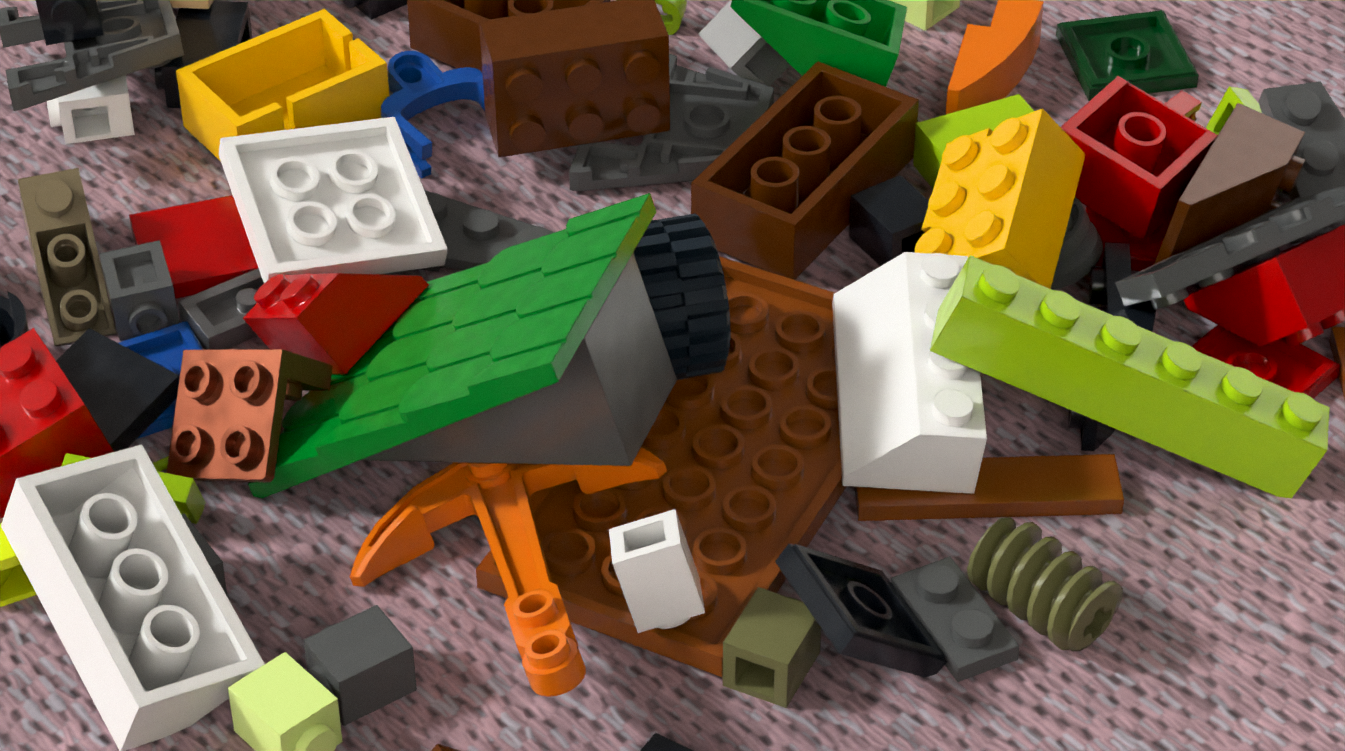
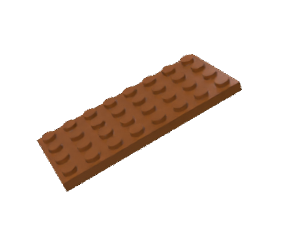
[476,256,847,677]

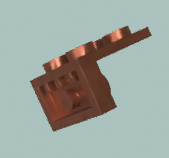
[167,349,333,482]

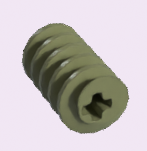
[967,517,1123,651]

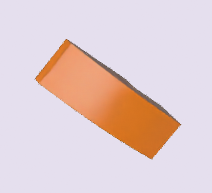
[946,0,1044,114]

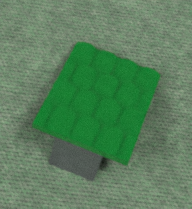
[248,193,677,499]

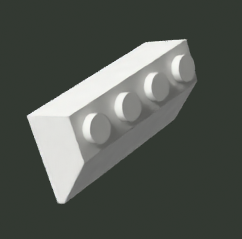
[832,252,987,494]
[1,444,265,751]

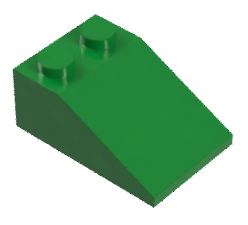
[730,0,907,87]

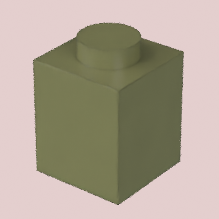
[723,587,821,708]

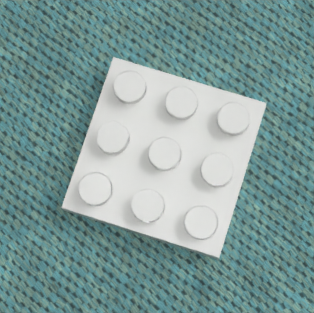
[218,117,448,283]

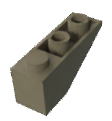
[18,168,117,346]

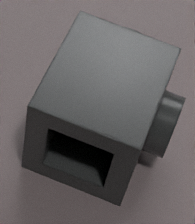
[303,605,417,726]

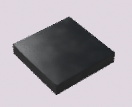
[56,328,180,452]
[775,544,947,678]

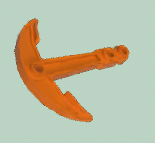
[350,448,667,697]

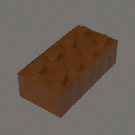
[691,61,919,280]

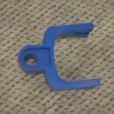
[381,51,485,178]

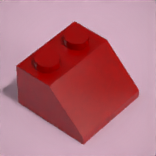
[1183,224,1345,348]
[243,273,429,374]

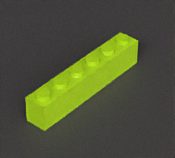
[930,255,1330,498]

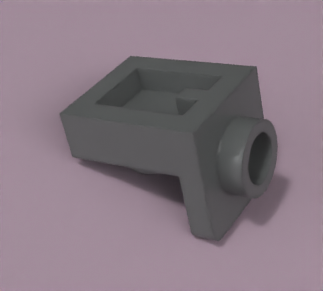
[99,240,180,341]

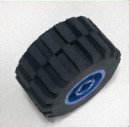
[633,214,731,380]

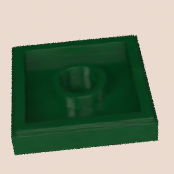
[1056,10,1199,101]

